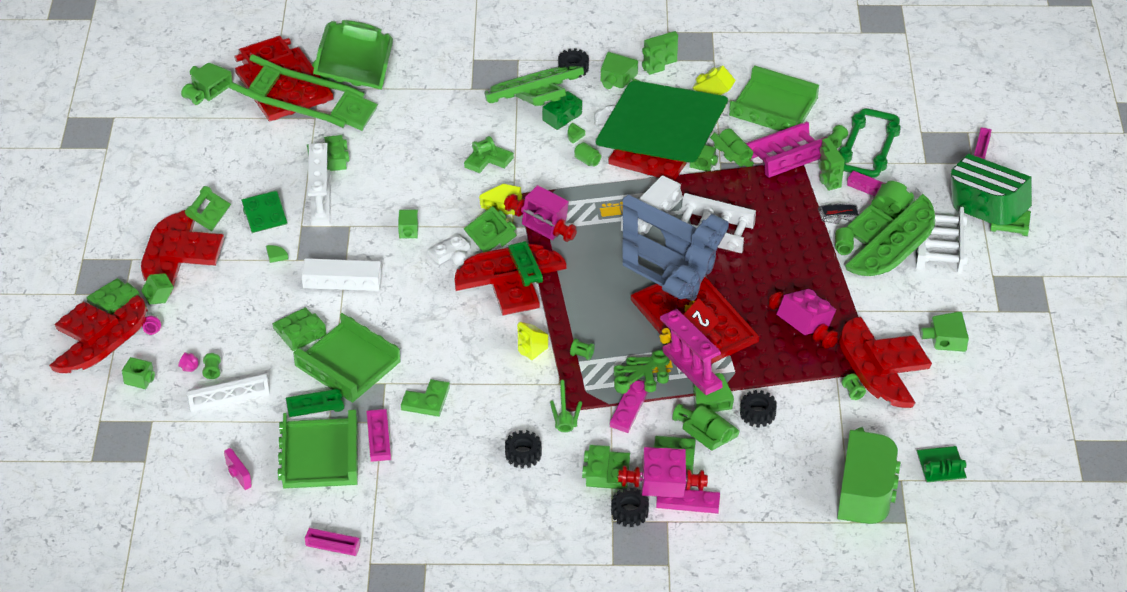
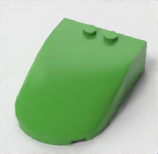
[313,20,393,90]

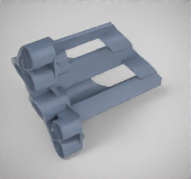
[623,195,729,301]

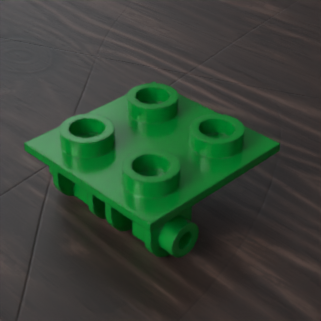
[241,191,288,233]
[917,446,967,483]

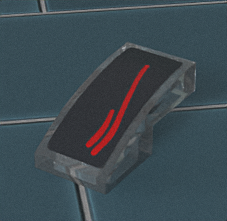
[818,203,860,224]

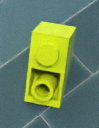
[692,65,736,95]
[479,184,522,215]
[517,322,548,360]

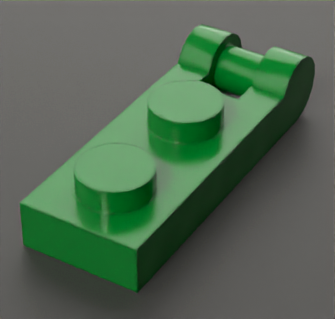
[508,241,543,287]
[286,389,345,417]

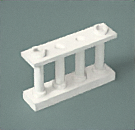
[308,143,330,226]
[681,193,756,253]
[916,207,967,273]

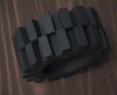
[558,48,589,78]
[740,390,777,428]
[505,430,542,469]
[611,488,649,527]

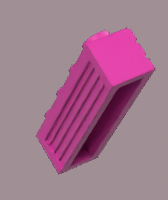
[974,127,992,159]
[847,171,886,196]
[305,528,360,556]

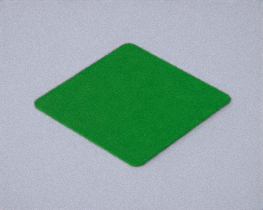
[595,81,728,163]

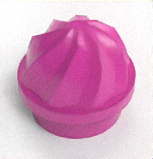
[142,315,161,335]
[178,352,198,372]

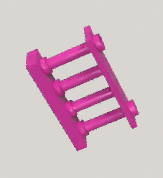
[746,122,827,177]
[660,309,723,395]

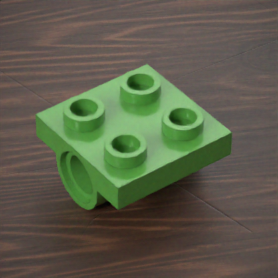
[710,128,754,167]
[682,405,740,451]

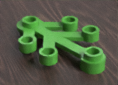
[614,350,670,394]

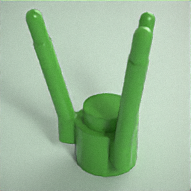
[550,380,582,432]

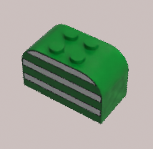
[951,154,1032,225]

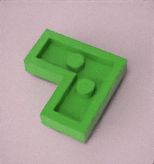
[464,146,514,173]
[401,379,450,417]

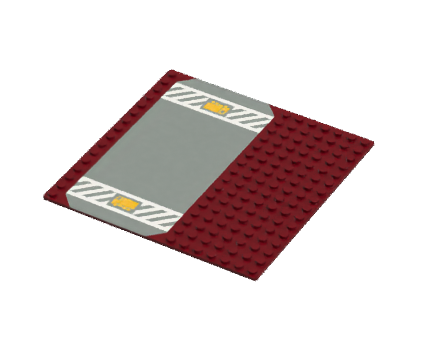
[522,165,858,412]

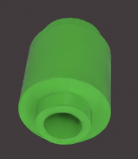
[574,142,601,167]
[835,227,854,255]

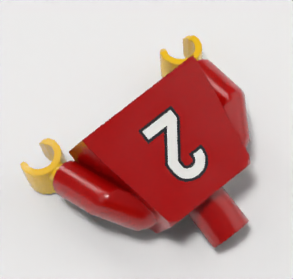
[659,298,722,345]

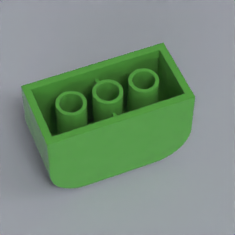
[838,430,901,524]

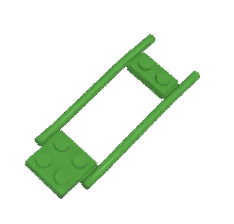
[229,54,378,131]

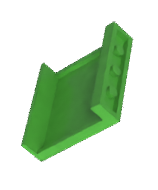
[729,65,819,131]
[293,313,401,403]
[278,410,358,489]

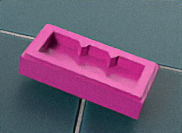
[224,448,252,490]

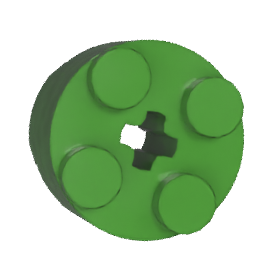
[871,181,914,220]

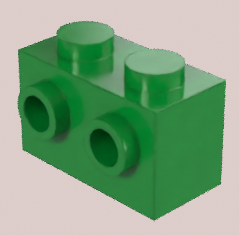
[542,91,582,130]

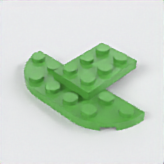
[484,66,584,106]
[845,194,936,276]

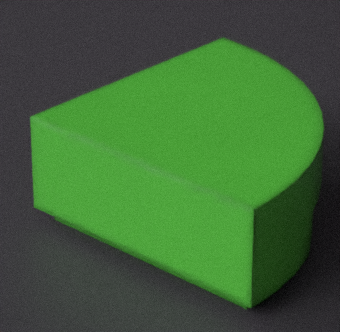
[568,123,585,144]
[266,245,288,263]

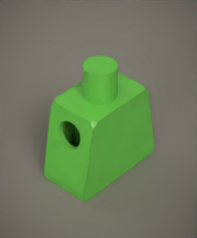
[601,52,638,89]
[190,63,232,101]
[920,311,969,352]
[693,373,734,412]

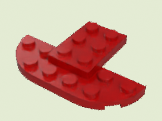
[141,210,224,295]
[454,244,567,316]
[49,295,148,373]
[839,317,932,408]

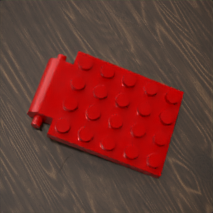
[234,35,334,122]

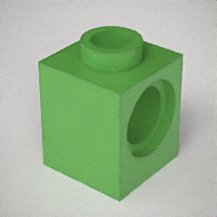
[690,145,718,171]
[398,210,418,239]
[141,274,174,305]
[122,357,155,390]

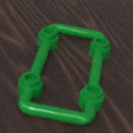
[839,108,901,178]

